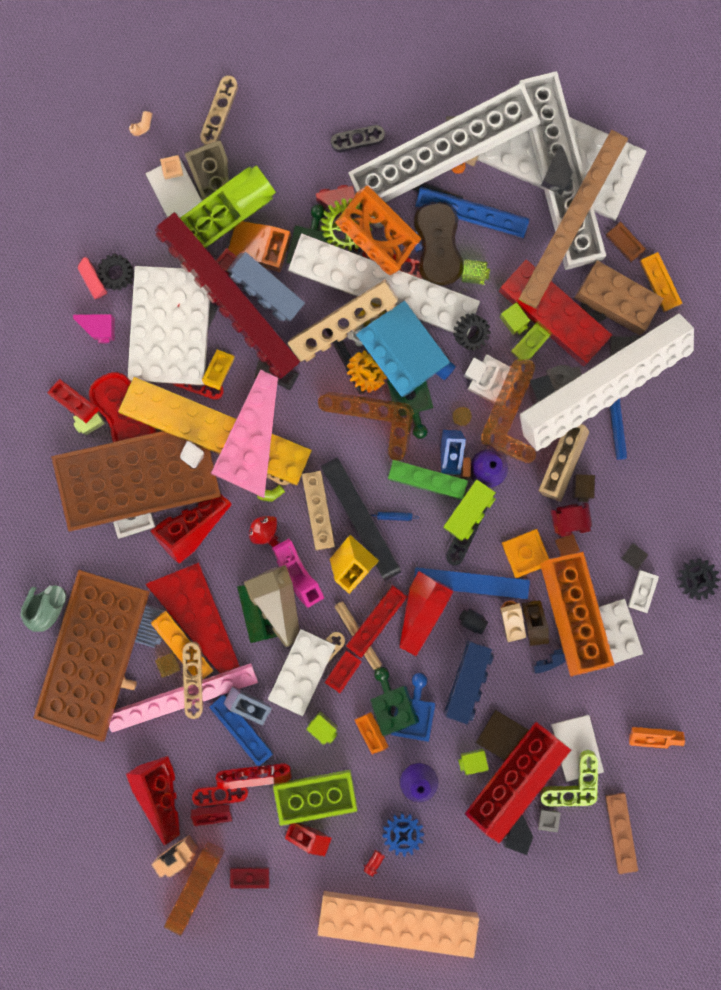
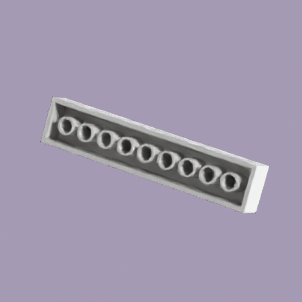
[519,71,606,270]
[348,83,541,202]
[520,314,694,451]

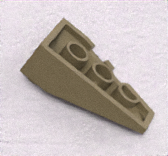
[185,140,229,200]
[244,565,300,647]

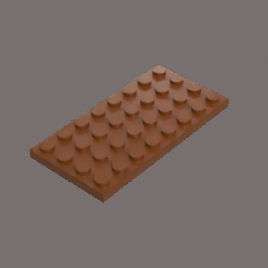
[51,431,221,532]
[33,570,150,742]

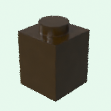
[572,474,595,503]

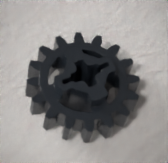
[677,558,721,600]

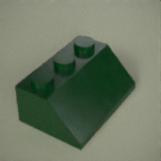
[237,585,278,643]

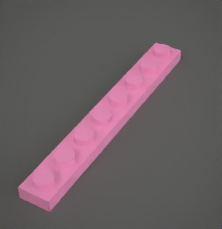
[109,663,258,732]

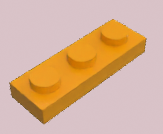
[639,252,682,312]

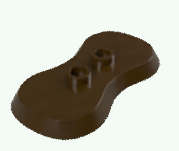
[414,202,463,286]

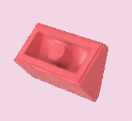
[78,257,107,300]

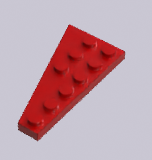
[145,563,240,674]

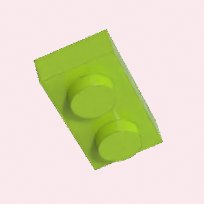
[511,323,551,364]

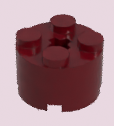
[550,503,593,537]

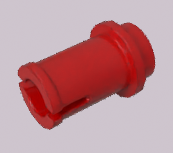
[363,850,386,877]

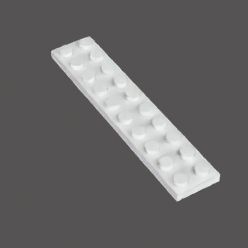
[288,234,480,336]

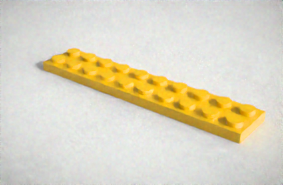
[119,377,311,486]

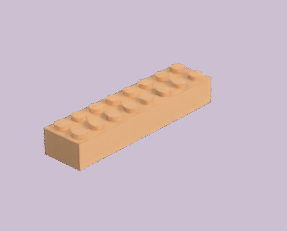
[318,891,479,958]

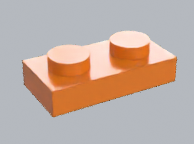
[354,712,389,754]

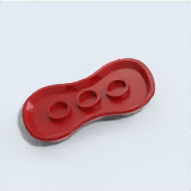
[89,372,156,442]

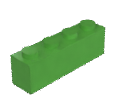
[388,460,468,500]

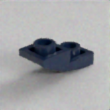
[532,649,566,674]

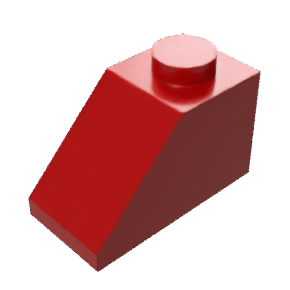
[284,822,332,856]

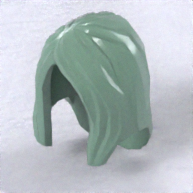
[20,585,67,632]

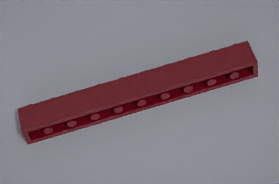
[155,212,300,379]

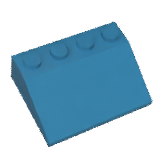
[356,301,450,397]

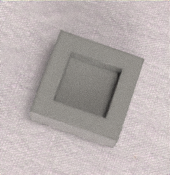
[538,809,561,833]

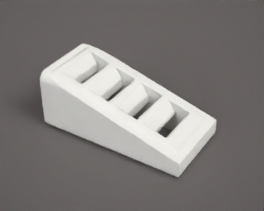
[180,441,204,468]

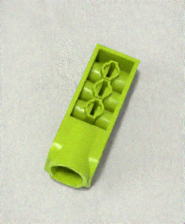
[180,165,276,248]

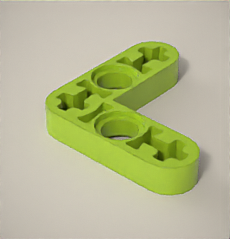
[540,750,598,807]

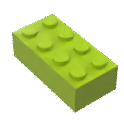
[273,769,357,826]

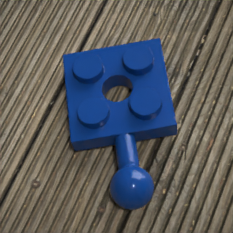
[391,673,436,742]

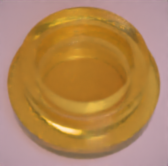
[452,407,472,426]

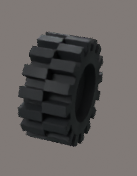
[97,254,134,291]
[453,313,491,351]

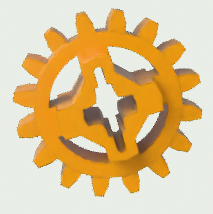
[347,351,387,393]

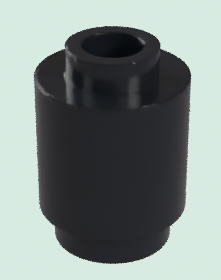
[458,608,488,635]

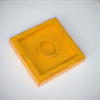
[501,529,549,578]

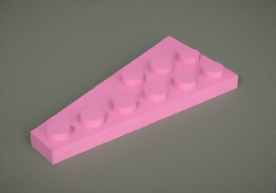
[211,370,278,498]

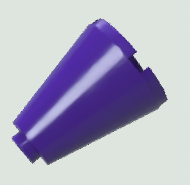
[471,449,508,487]
[400,763,438,802]

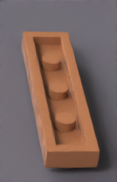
[605,792,638,874]

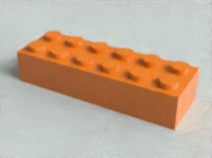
[540,552,614,677]

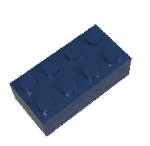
[443,640,494,725]

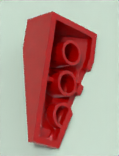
[150,494,232,564]
[399,571,454,656]
[126,756,180,845]

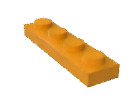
[151,611,213,680]

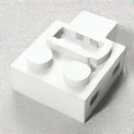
[464,355,520,408]

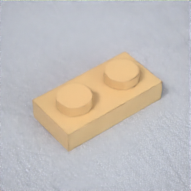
[501,604,526,642]

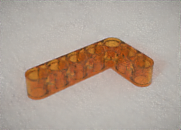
[481,359,536,463]
[318,392,413,461]
[164,841,225,936]

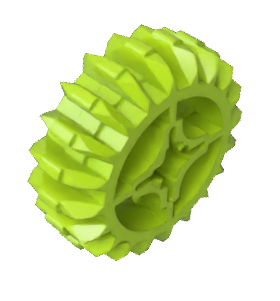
[321,198,372,251]

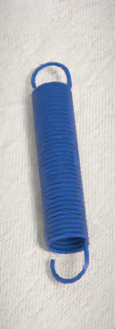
[370,512,420,521]

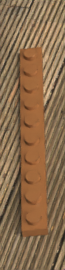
[519,129,629,309]

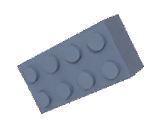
[226,252,305,321]

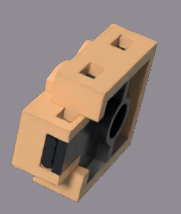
[152,835,198,878]

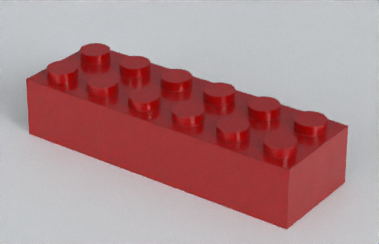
[499,259,612,367]
[464,722,571,843]

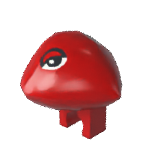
[249,516,280,547]

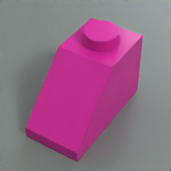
[73,314,115,344]

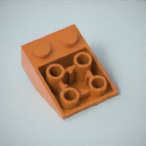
[228,221,291,272]

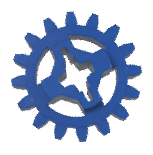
[382,813,425,857]

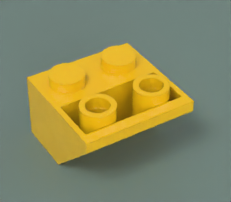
[330,535,379,594]

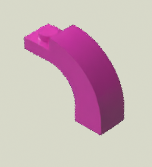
[272,539,324,608]

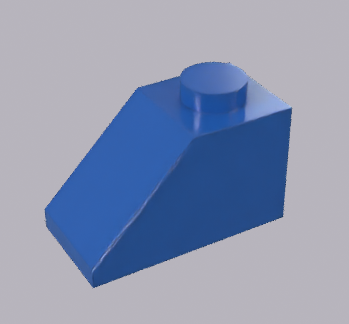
[440,430,466,475]

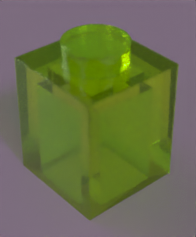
[461,259,490,285]

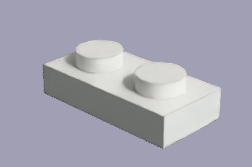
[628,570,659,613]

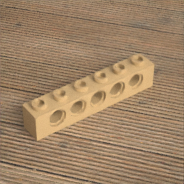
[288,279,398,362]

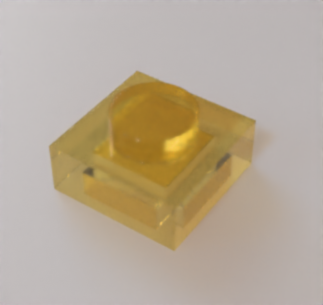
[155,652,181,678]

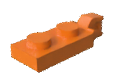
[629,727,685,749]

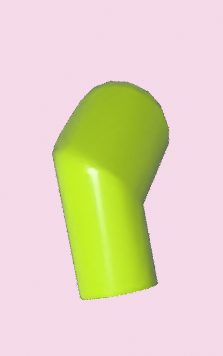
[257,485,285,502]

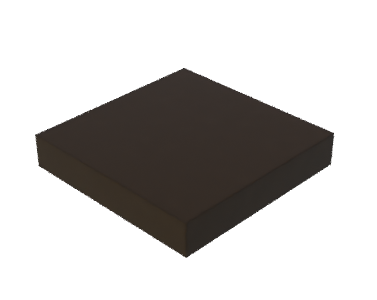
[475,709,529,761]

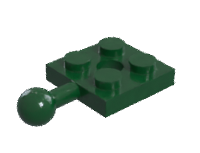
[286,204,329,264]
[387,380,434,439]
[370,667,419,736]

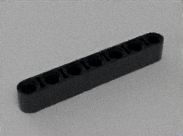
[321,457,401,581]

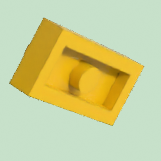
[202,349,235,390]

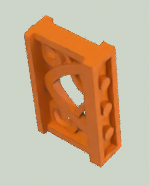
[335,185,421,275]

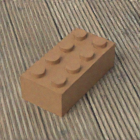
[574,260,663,335]

